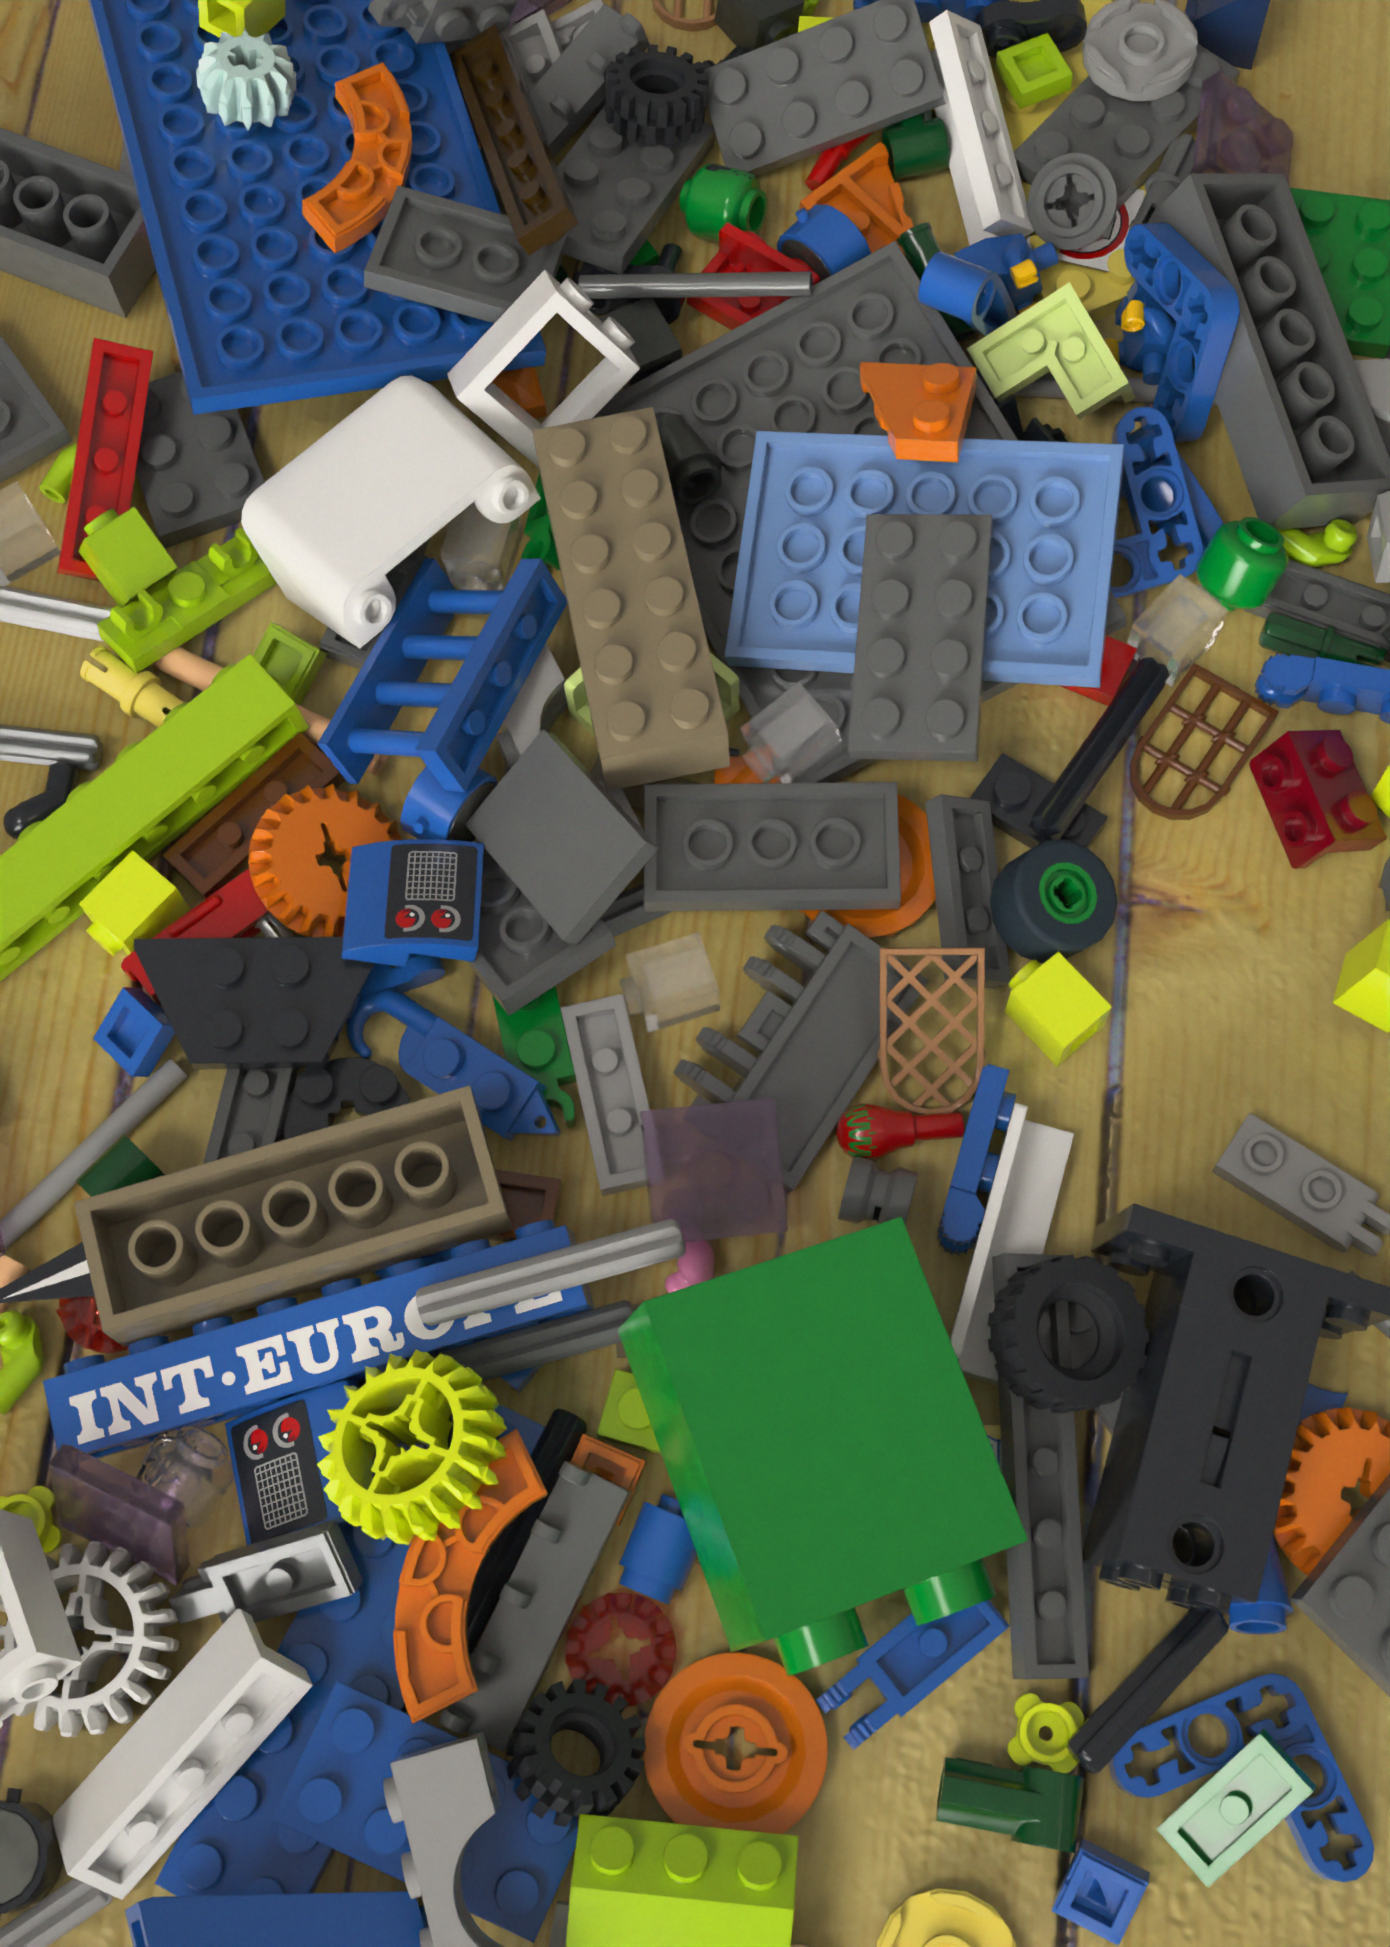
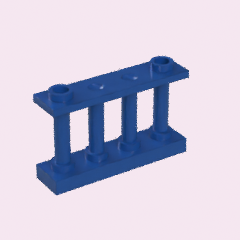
[317,558,567,792]

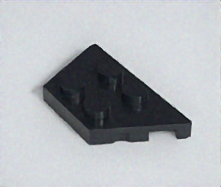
[134,937,376,1070]

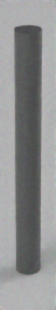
[578,271,813,299]

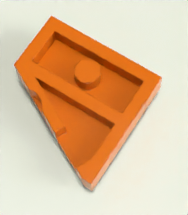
[799,142,914,256]
[860,362,977,462]

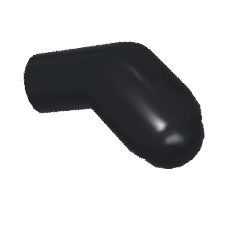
[3,763,80,840]

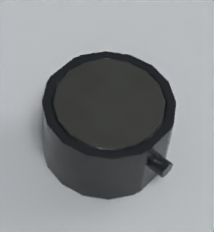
[0,1788,64,1918]

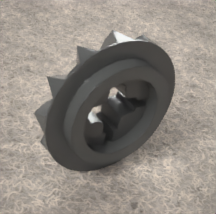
[1027,153,1121,250]

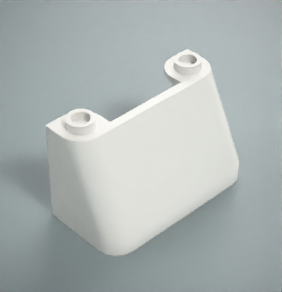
[241,375,541,649]

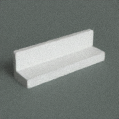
[929,10,1034,245]
[949,1103,1074,1387]
[52,1609,313,1900]

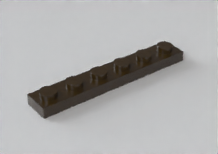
[449,24,579,256]

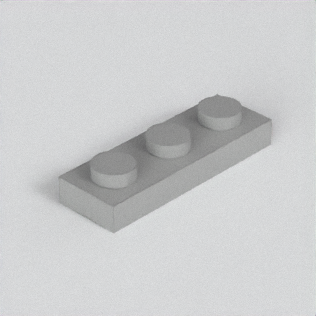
[560,994,666,1196]

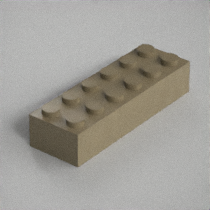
[532,407,730,791]
[74,1085,513,1347]

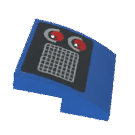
[341,839,484,967]
[225,1380,375,1545]

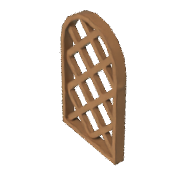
[877,946,986,1115]

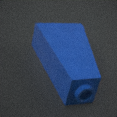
[125,1891,429,1947]

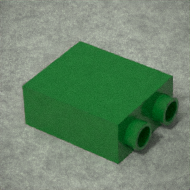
[618,1216,1028,1676]

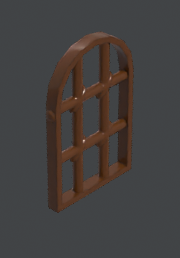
[1129,663,1279,820]

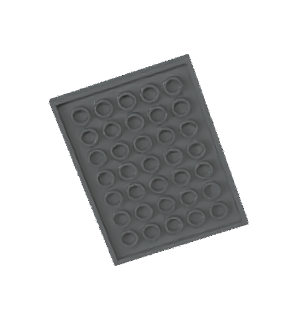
[592,241,1126,783]

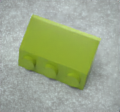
[566,1814,798,1947]

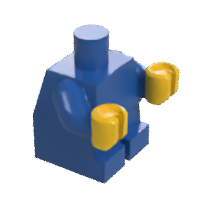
[954,233,1059,315]
[1105,280,1177,385]

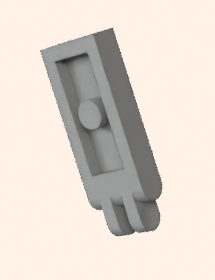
[1212,1113,1390,1256]

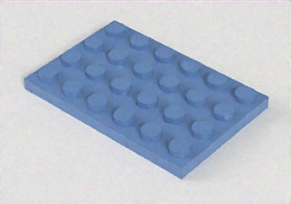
[724,431,1124,688]

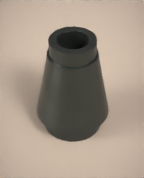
[657,414,722,504]

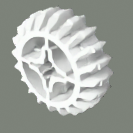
[0,1541,179,1737]

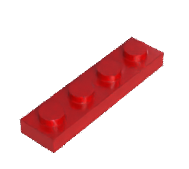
[57,338,154,582]

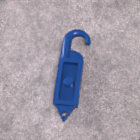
[347,989,561,1141]

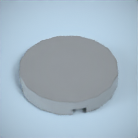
[1082,0,1198,101]

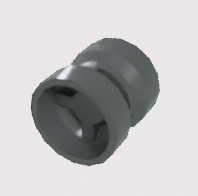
[838,1155,918,1224]

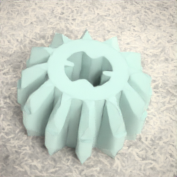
[196,28,296,130]

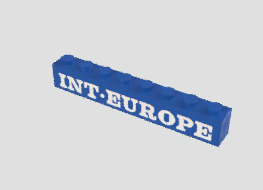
[43,1220,595,1464]

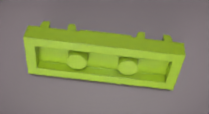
[97,527,277,674]

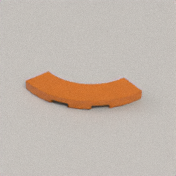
[302,62,412,254]
[393,1429,548,1724]

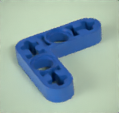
[1124,222,1239,443]
[1110,407,1203,599]
[1108,1673,1374,1882]

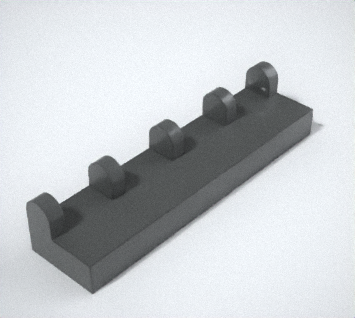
[480,4,650,214]
[439,1460,632,1752]

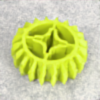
[316,1349,507,1546]

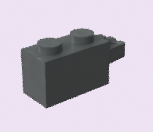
[368,0,518,44]

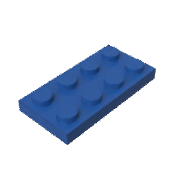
[271,1680,578,1943]

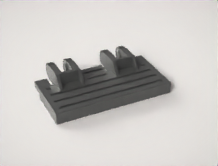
[674,910,929,1193]

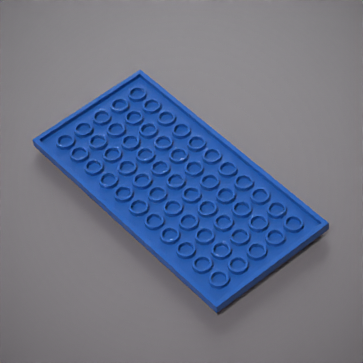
[88,0,546,415]

